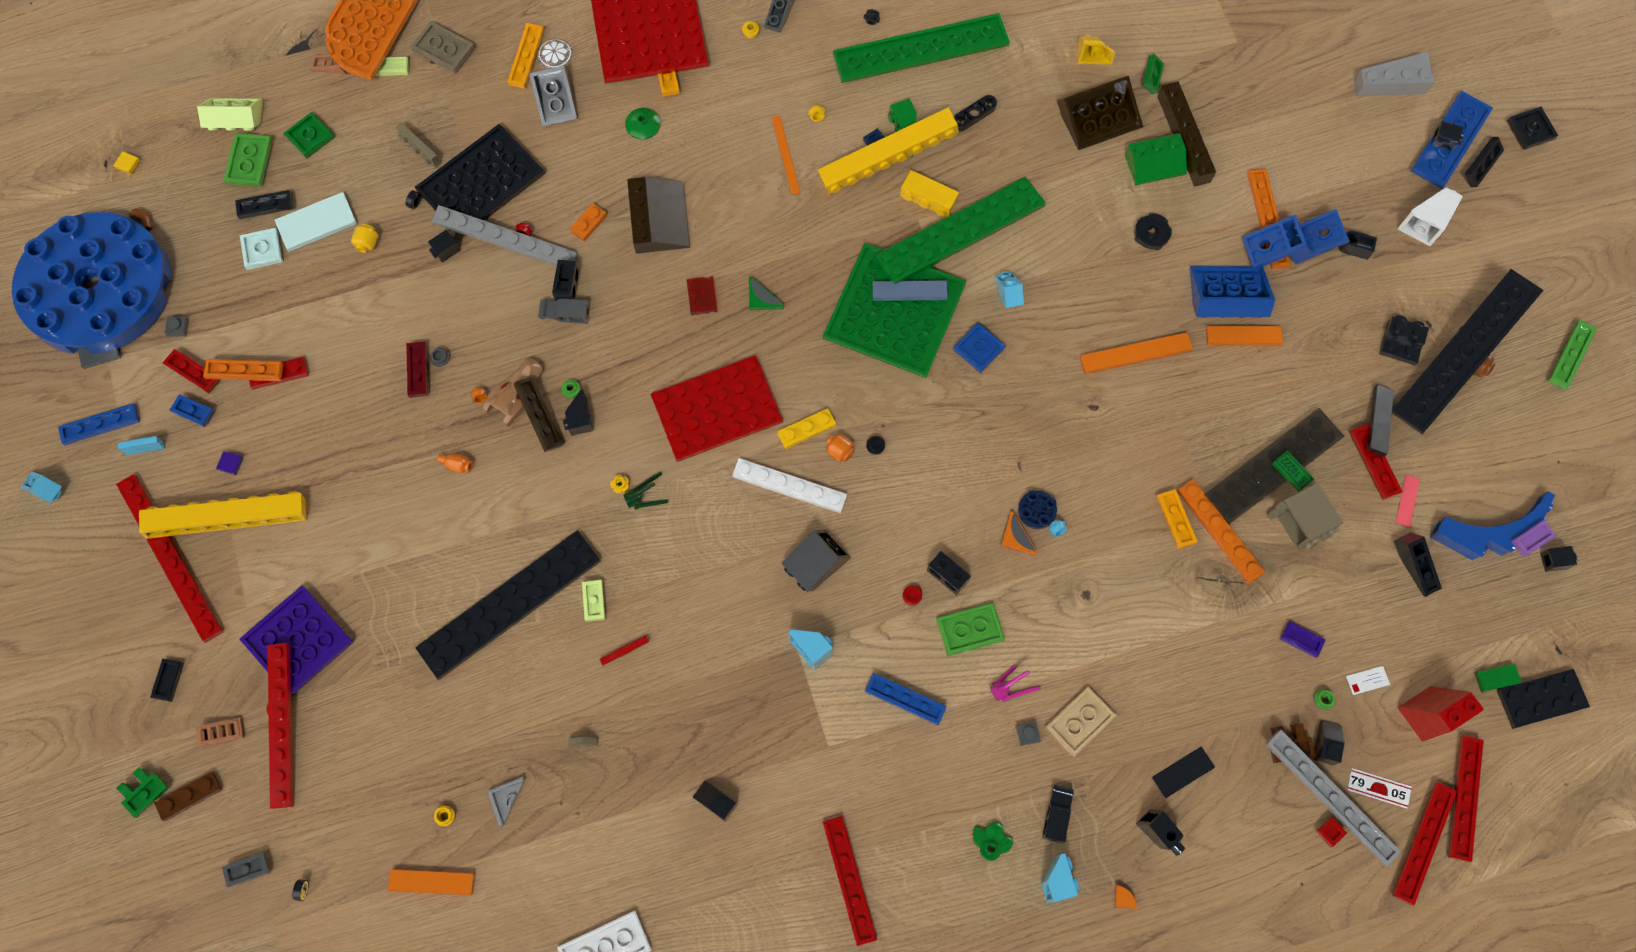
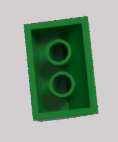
[1125,133,1187,186]

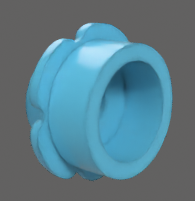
[1049,520,1067,537]

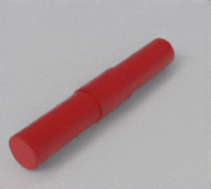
[599,635,649,666]

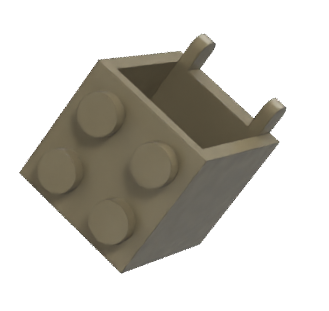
[1267,483,1343,550]

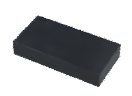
[150,658,184,702]

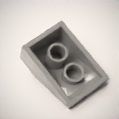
[529,65,577,127]

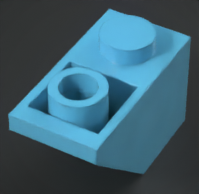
[995,271,1024,308]

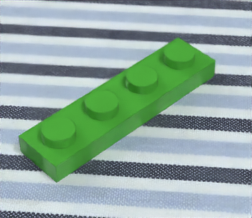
[1548,320,1597,390]

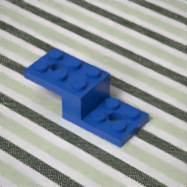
[1242,209,1350,270]

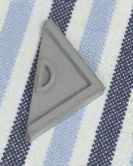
[487,777,525,828]

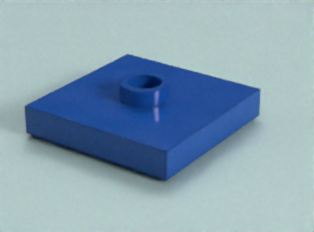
[953,323,1006,374]

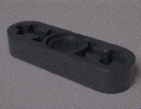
[954,95,997,132]

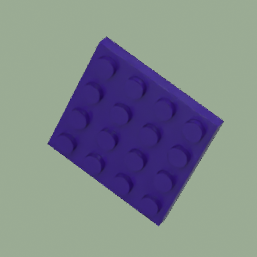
[239,585,354,697]

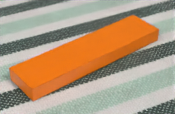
[1206,326,1283,346]
[203,359,283,381]
[388,869,475,895]

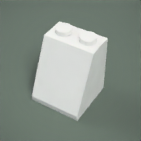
[1398,187,1463,246]

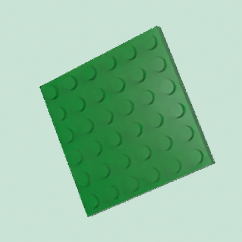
[823,243,967,378]

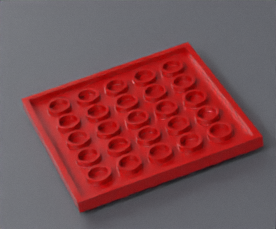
[591,0,709,84]

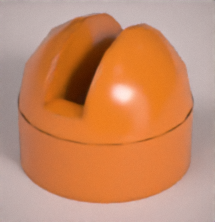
[471,387,488,403]

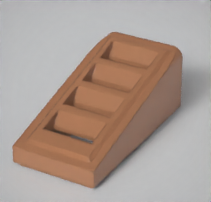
[311,54,348,74]
[195,718,244,748]

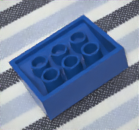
[1190,266,1275,318]

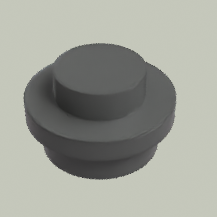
[430,348,449,367]

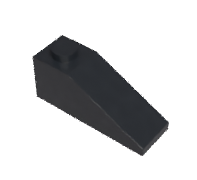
[1394,532,1442,597]

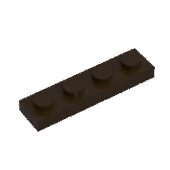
[513,377,564,452]

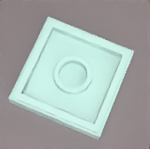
[240,227,283,270]

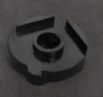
[1134,214,1172,250]

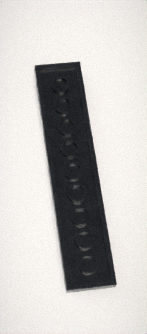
[1392,269,1544,435]
[415,530,601,680]

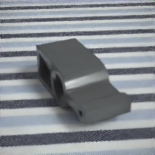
[538,299,590,324]

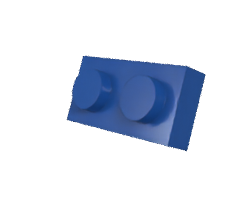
[169,394,214,427]

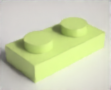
[582,580,605,622]

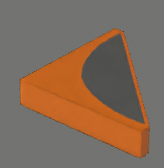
[1001,512,1037,556]

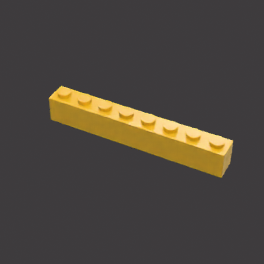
[817,107,959,194]
[139,491,306,539]

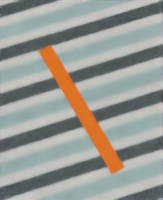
[771,115,800,195]

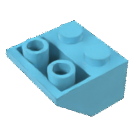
[1041,853,1079,904]

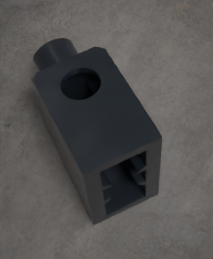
[1136,810,1185,856]

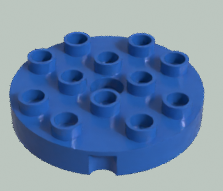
[12,212,171,354]

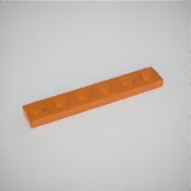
[1177,479,1265,584]

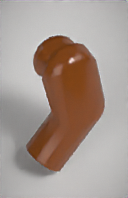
[129,208,152,231]

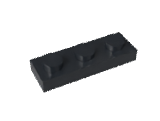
[1465,137,1504,187]
[235,190,294,219]

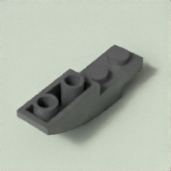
[764,0,795,33]

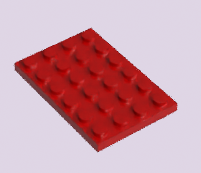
[650,355,783,462]

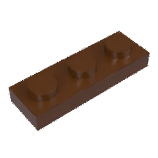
[154,772,222,821]

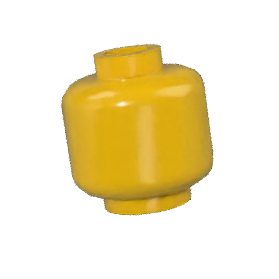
[351,224,378,253]

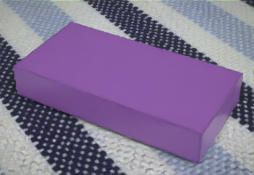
[1511,520,1557,557]

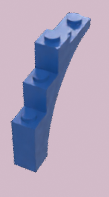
[1430,491,1555,561]

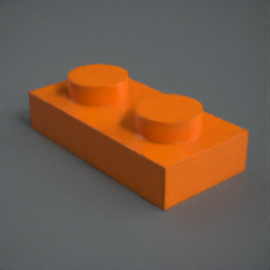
[570,203,607,242]

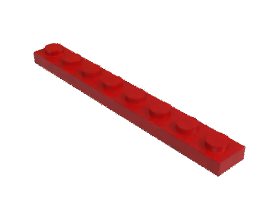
[267,643,293,809]

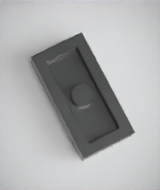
[222,852,270,888]

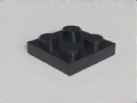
[1507,106,1559,150]

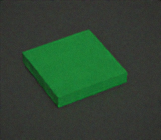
[284,112,335,159]

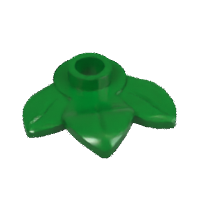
[973,821,1013,861]

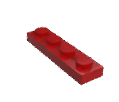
[1349,424,1403,500]

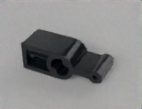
[1325,230,1377,260]
[1042,785,1074,844]

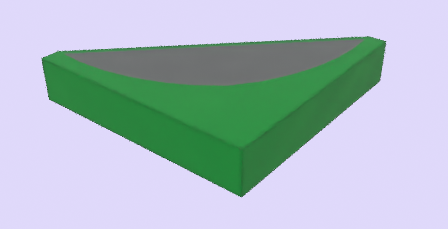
[749,277,784,310]

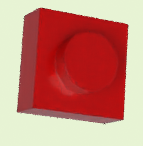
[1316,817,1347,847]

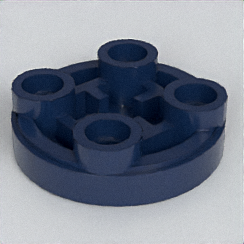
[1018,490,1057,529]

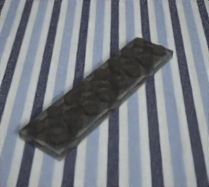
[1204,408,1345,525]

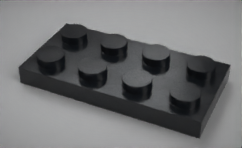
[1497,669,1590,729]

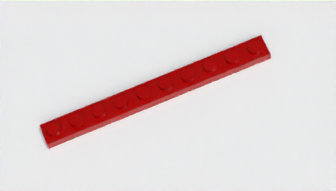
[116,474,223,643]

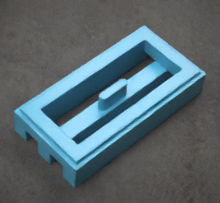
[118,436,165,455]

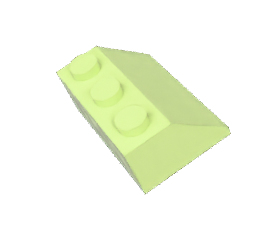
[197,98,263,131]

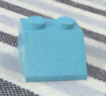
[788,630,833,670]

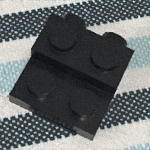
[1379,315,1429,366]

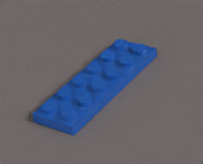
[1411,91,1493,189]

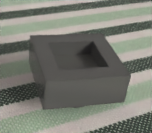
[165,317,188,337]
[1015,722,1041,746]

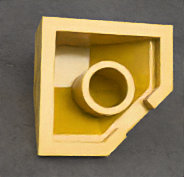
[1077,35,1115,65]

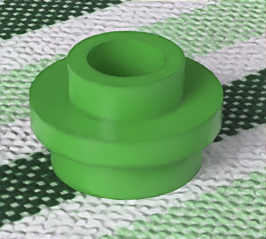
[561,380,580,398]
[1314,689,1335,710]

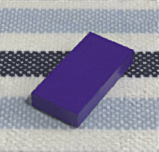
[1280,621,1326,658]

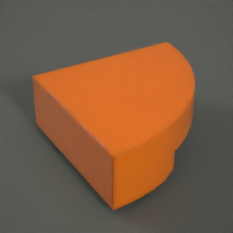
[1114,885,1137,909]

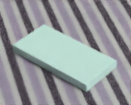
[275,192,357,252]

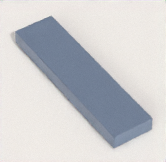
[873,281,947,301]

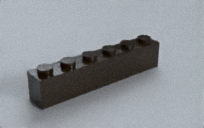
[1157,81,1216,187]

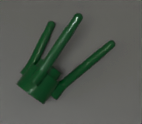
[623,472,669,510]

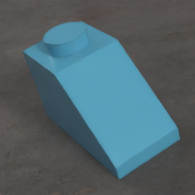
[20,471,62,503]

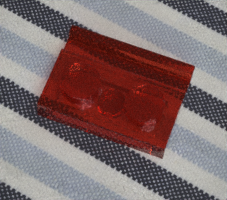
[686,276,717,316]

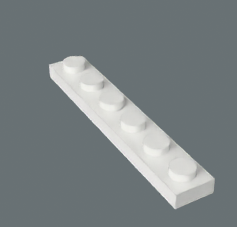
[732,458,847,514]

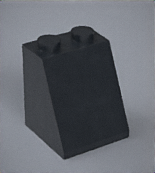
[781,530,851,592]

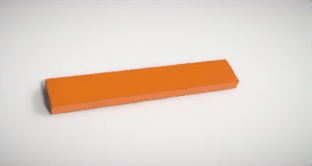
[1247,168,1291,270]
[1080,332,1193,374]

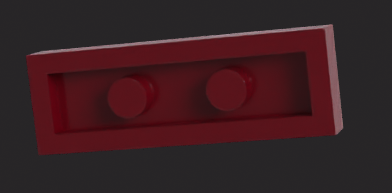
[406,341,428,398]

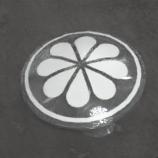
[538,39,573,69]

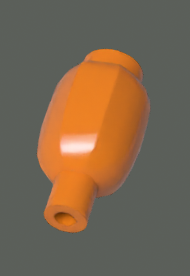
[437,454,473,473]

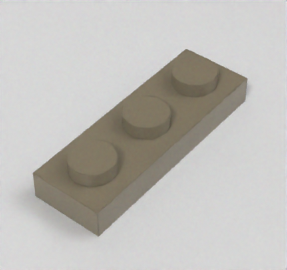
[396,123,441,168]

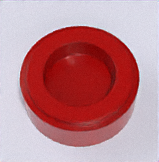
[902,585,922,606]

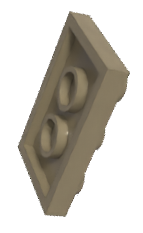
[410,21,475,73]

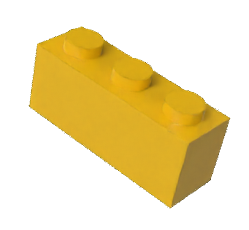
[900,170,959,217]

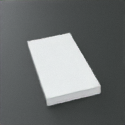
[557,911,652,952]

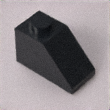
[563,390,593,436]
[1313,721,1345,766]
[693,781,737,822]

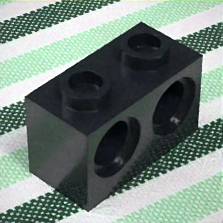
[552,260,579,301]
[927,551,971,596]

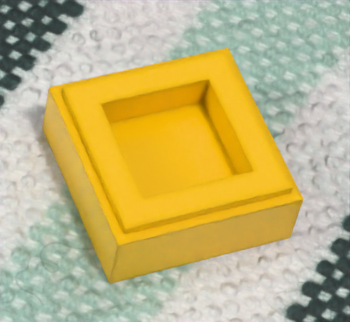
[113,151,140,175]

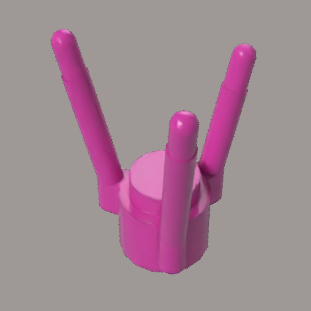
[990,665,1041,702]

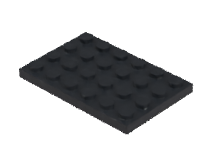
[414,124,545,239]

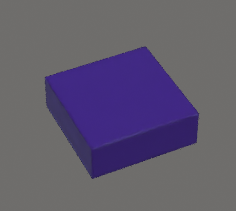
[216,451,243,475]

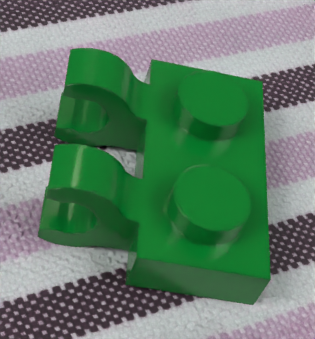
[116,767,169,818]

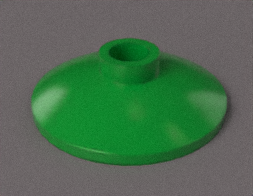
[625,108,661,140]

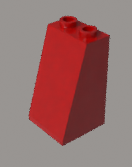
[1397,686,1484,742]

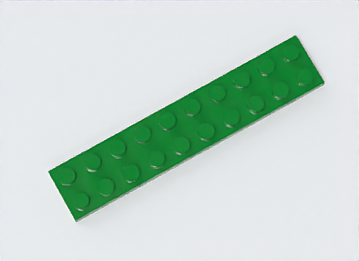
[833,13,1010,83]
[874,176,1046,285]

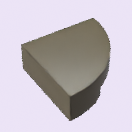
[568,736,597,747]

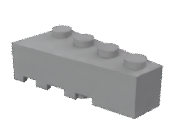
[1354,52,1434,97]

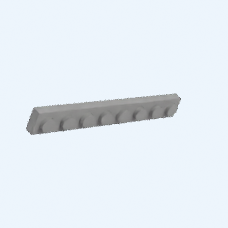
[432,205,577,266]
[1265,730,1401,867]

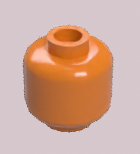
[826,434,855,462]

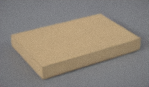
[1045,686,1117,758]

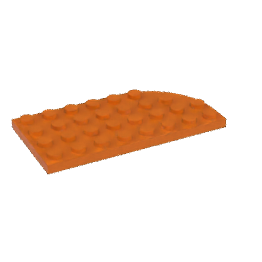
[325,0,418,81]

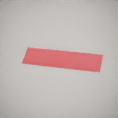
[1396,475,1420,527]

